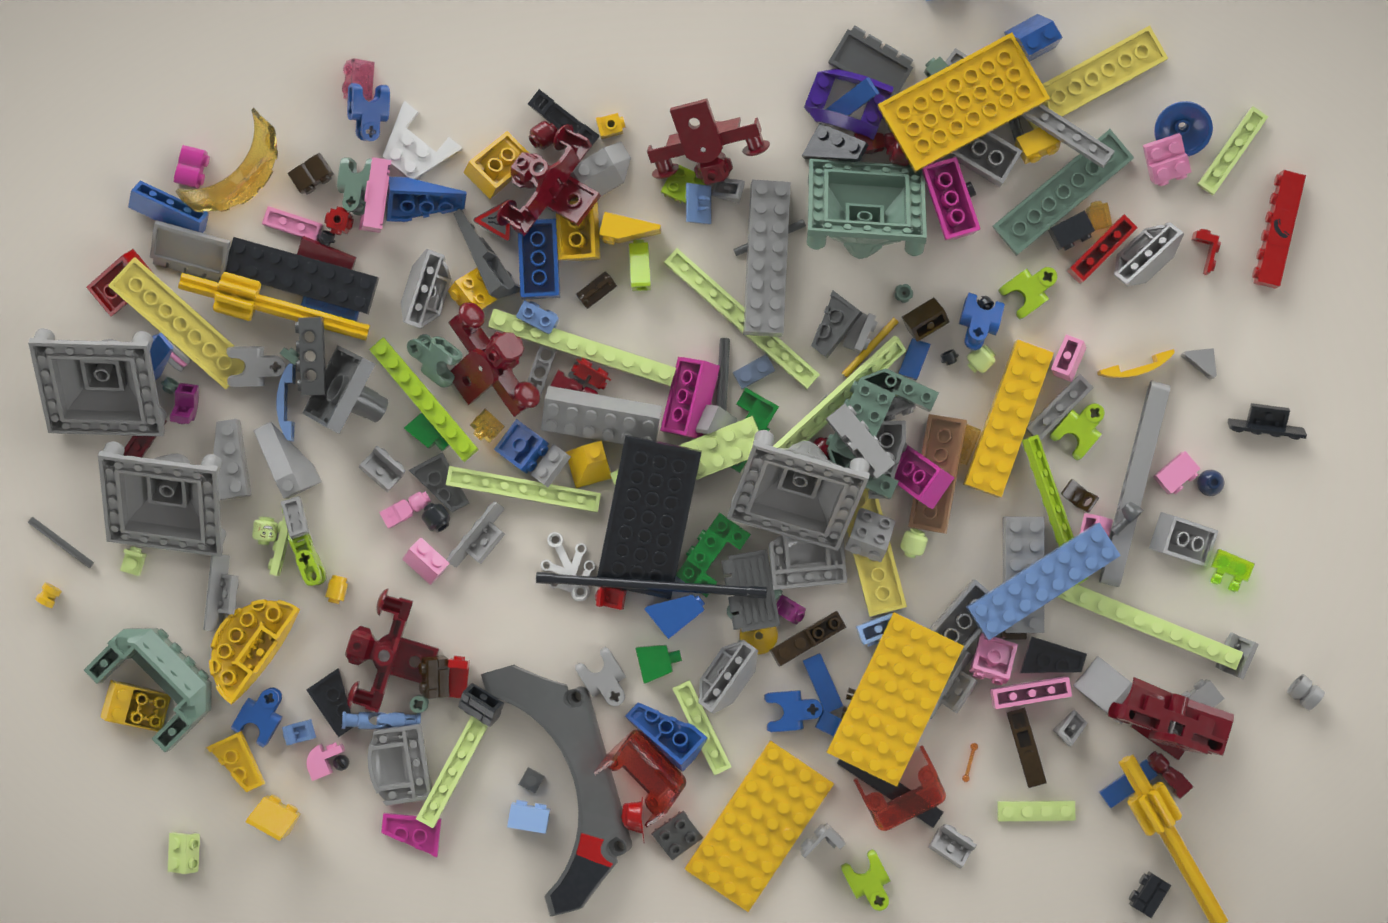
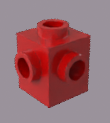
[324,206,354,236]

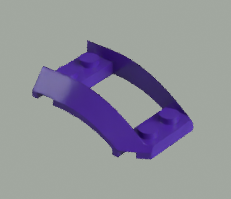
[804,69,894,140]

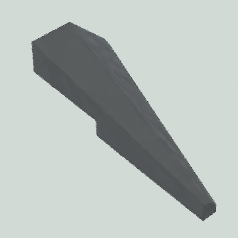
[453,209,520,299]

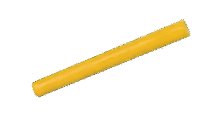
[842,317,899,378]

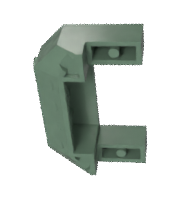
[826,368,939,500]
[84,628,211,752]

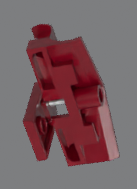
[1108,677,1234,756]

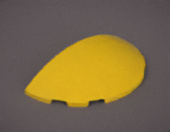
[209,599,300,705]

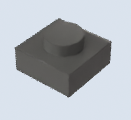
[518,767,545,793]

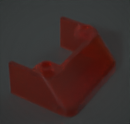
[593,730,686,827]
[854,745,946,831]

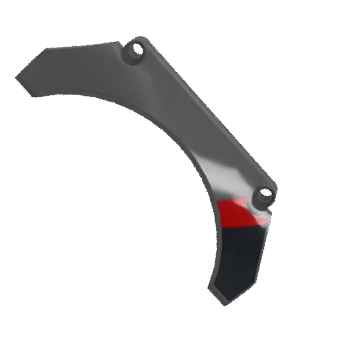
[481,664,632,916]

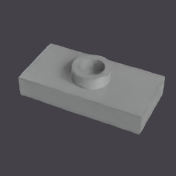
[281,496,310,539]

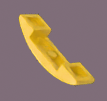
[1097,349,1175,378]

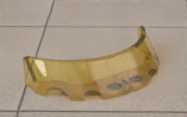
[175,108,278,212]

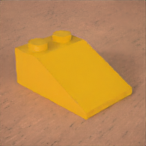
[463,131,530,199]
[599,212,661,245]
[245,794,301,841]

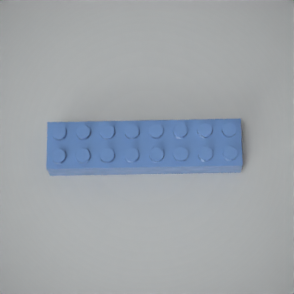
[966,523,1121,640]

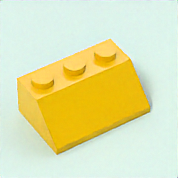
[556,201,601,261]

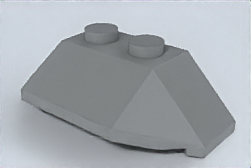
[570,142,631,199]
[1114,222,1184,286]
[401,249,451,328]
[699,640,758,714]

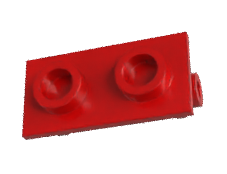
[571,358,611,390]

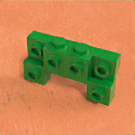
[730,388,779,473]
[676,512,751,598]

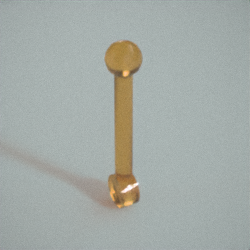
[962,743,978,782]

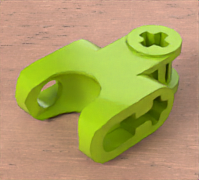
[998,267,1057,320]
[1050,403,1105,461]
[288,534,327,586]
[841,849,891,911]

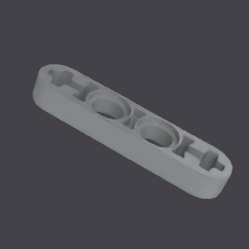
[527,345,557,396]

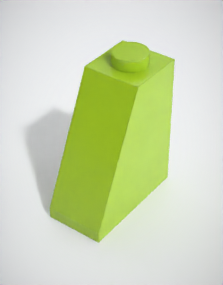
[629,239,651,291]

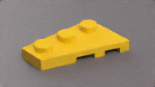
[206,731,265,792]

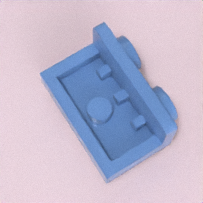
[516,300,559,334]

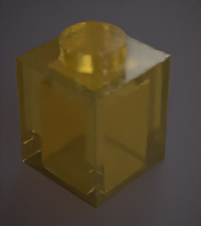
[1086,201,1112,230]

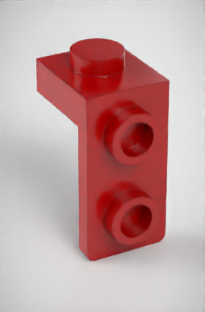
[1192,229,1221,275]
[448,656,470,698]

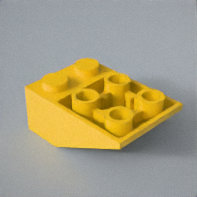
[100,680,171,732]

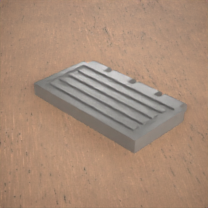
[150,221,230,282]

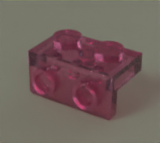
[342,58,375,101]

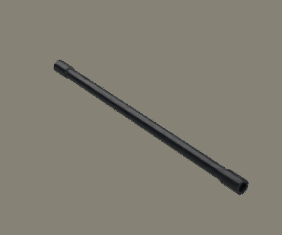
[536,572,767,599]

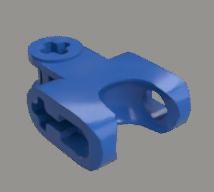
[347,83,390,141]
[959,292,1005,350]
[231,687,282,748]
[764,690,822,732]

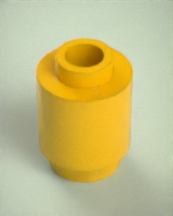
[325,575,348,604]

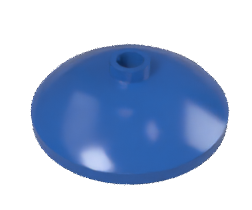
[1154,101,1213,156]

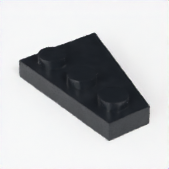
[1020,636,1087,673]

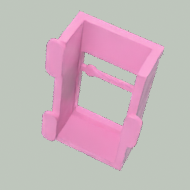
[359,157,392,233]

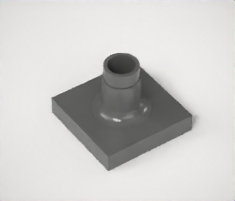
[303,345,388,434]

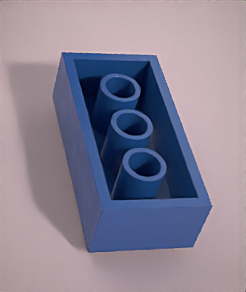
[518,219,560,300]

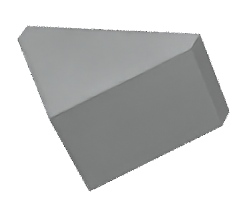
[711,178,745,204]
[1180,348,1217,380]
[696,405,737,434]
[1053,710,1088,746]

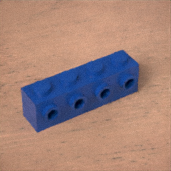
[128,180,209,233]

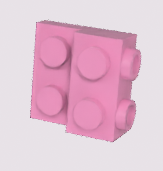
[1143,133,1191,186]
[969,633,1018,685]

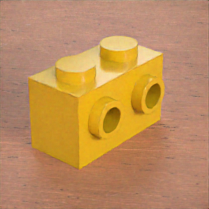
[1015,127,1061,164]

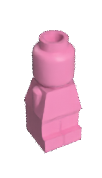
[379,491,431,529]

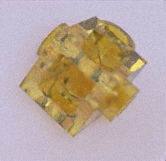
[470,408,505,443]

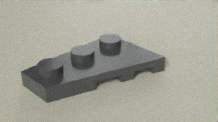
[811,290,862,358]
[409,452,470,512]

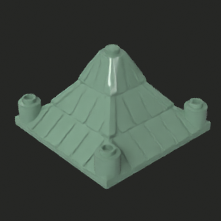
[806,159,927,259]

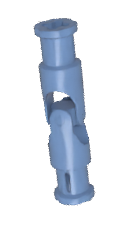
[342,711,421,729]

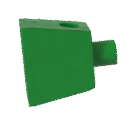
[404,412,450,452]
[635,645,682,684]

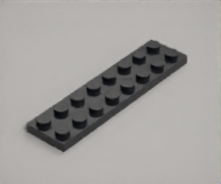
[225,237,379,315]

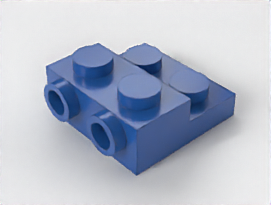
[494,419,549,474]

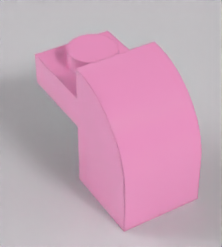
[307,742,345,781]

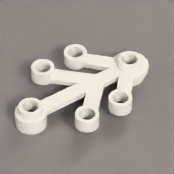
[541,532,595,601]

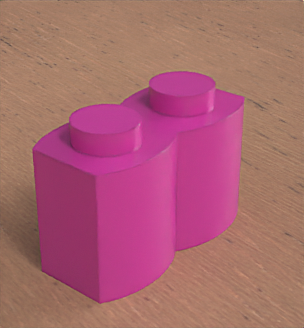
[173,145,210,189]

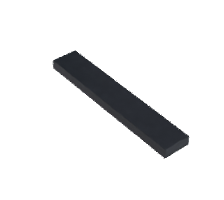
[837,759,944,828]

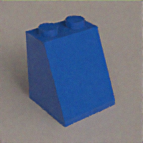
[1004,14,1063,62]
[644,594,705,639]

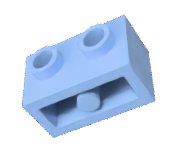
[856,613,893,647]
[507,800,550,834]

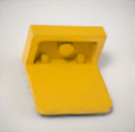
[448,268,498,310]

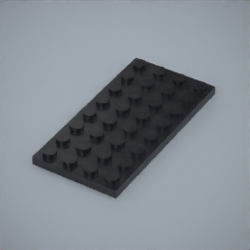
[597,435,702,600]

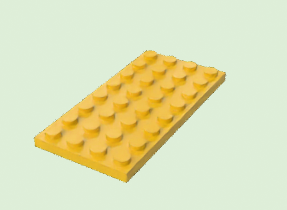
[877,32,1050,172]
[826,612,964,786]
[684,740,834,912]

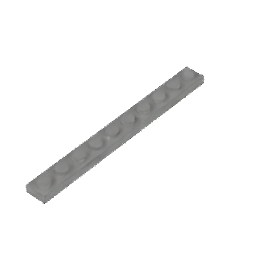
[945,48,1115,168]

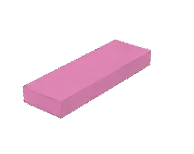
[262,206,323,241]

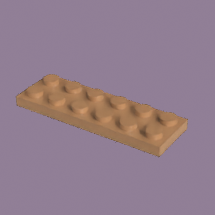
[908,414,967,534]

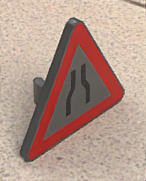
[473,200,511,242]

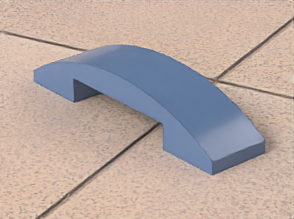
[276,364,296,441]

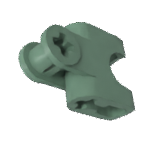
[337,157,372,216]
[407,334,463,388]

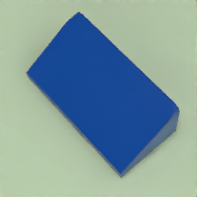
[898,338,931,381]

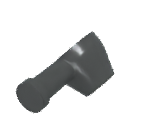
[1111,502,1144,536]

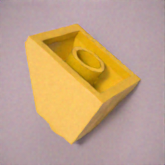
[565,441,612,488]

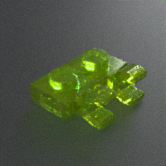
[1210,549,1255,592]

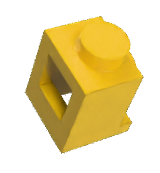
[596,113,626,140]

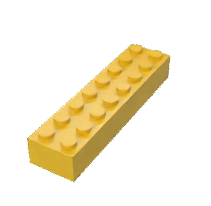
[963,340,1054,498]

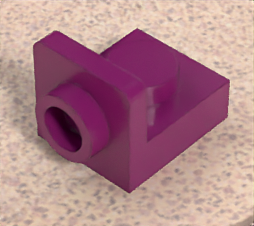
[776,594,806,625]

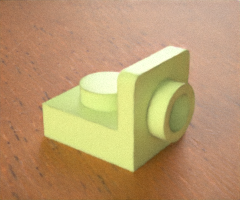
[120,546,147,576]

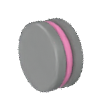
[166,337,192,372]

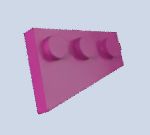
[381,813,442,858]

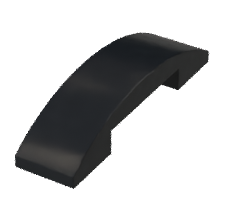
[528,89,600,151]

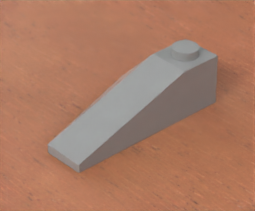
[868,421,906,499]
[254,422,322,499]

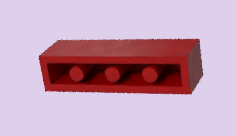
[1067,214,1138,284]

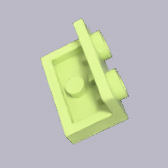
[168,832,200,874]

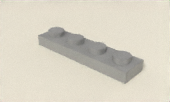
[1026,374,1094,441]

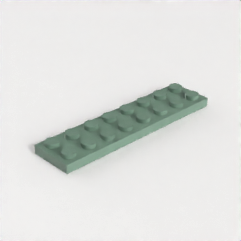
[992,129,1134,256]

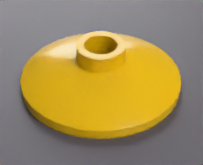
[740,627,778,655]

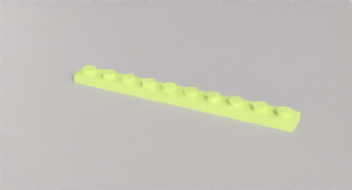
[664,248,820,390]
[488,309,676,387]
[773,335,907,448]
[1057,585,1243,670]

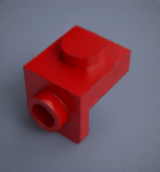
[595,587,627,610]

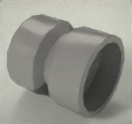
[1287,674,1325,711]

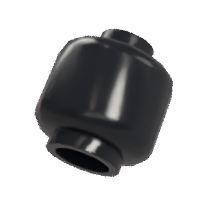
[422,503,450,532]

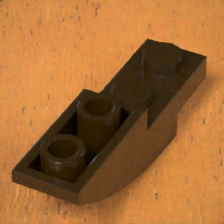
[769,611,846,667]
[1006,707,1047,788]

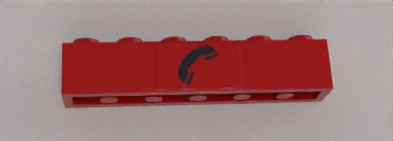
[1252,170,1306,289]

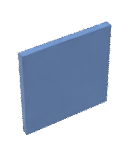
[686,183,711,224]

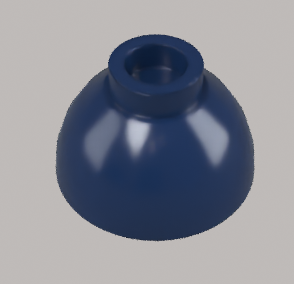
[1197,470,1225,496]

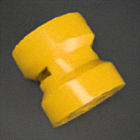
[35,582,62,608]

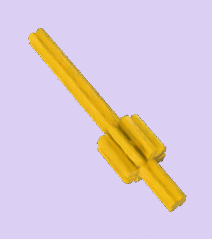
[178,272,370,341]
[1118,754,1228,923]

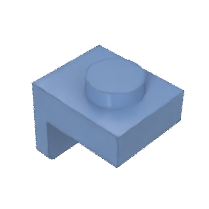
[282,719,316,746]

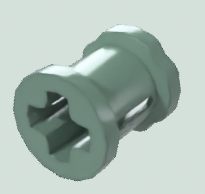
[410,695,429,713]

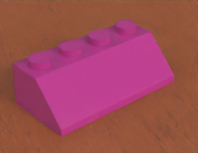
[922,157,981,240]
[660,357,720,439]

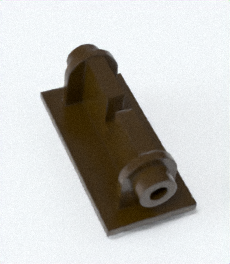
[576,271,617,309]

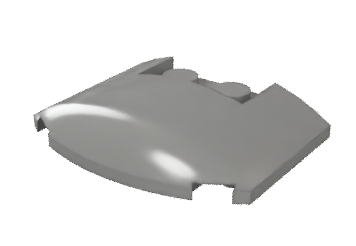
[768,535,847,590]
[368,724,432,806]

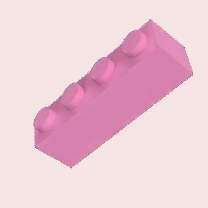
[990,676,1072,709]

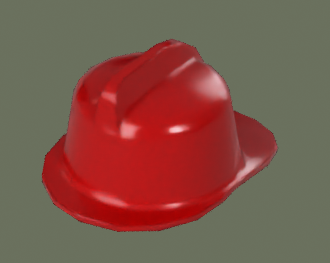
[622,797,645,844]

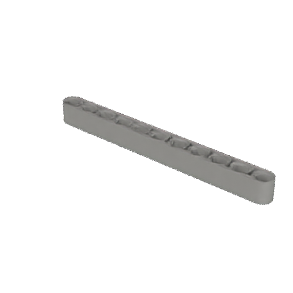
[1099,380,1170,587]

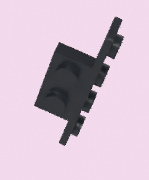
[1227,403,1307,440]

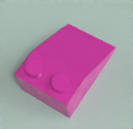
[894,445,954,509]

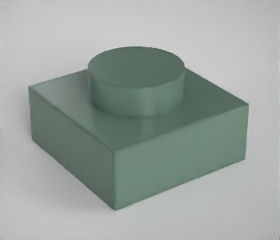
[280,347,300,366]

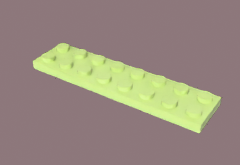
[610,416,759,485]

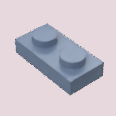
[733,354,775,389]

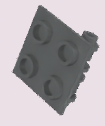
[651,811,703,860]

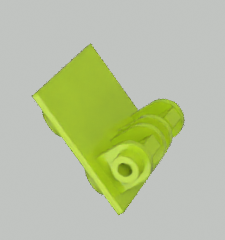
[661,165,706,204]

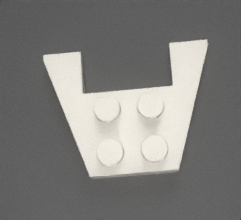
[383,101,463,179]

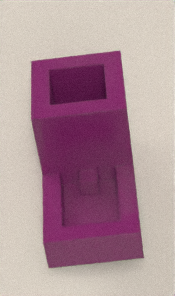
[170,383,199,424]

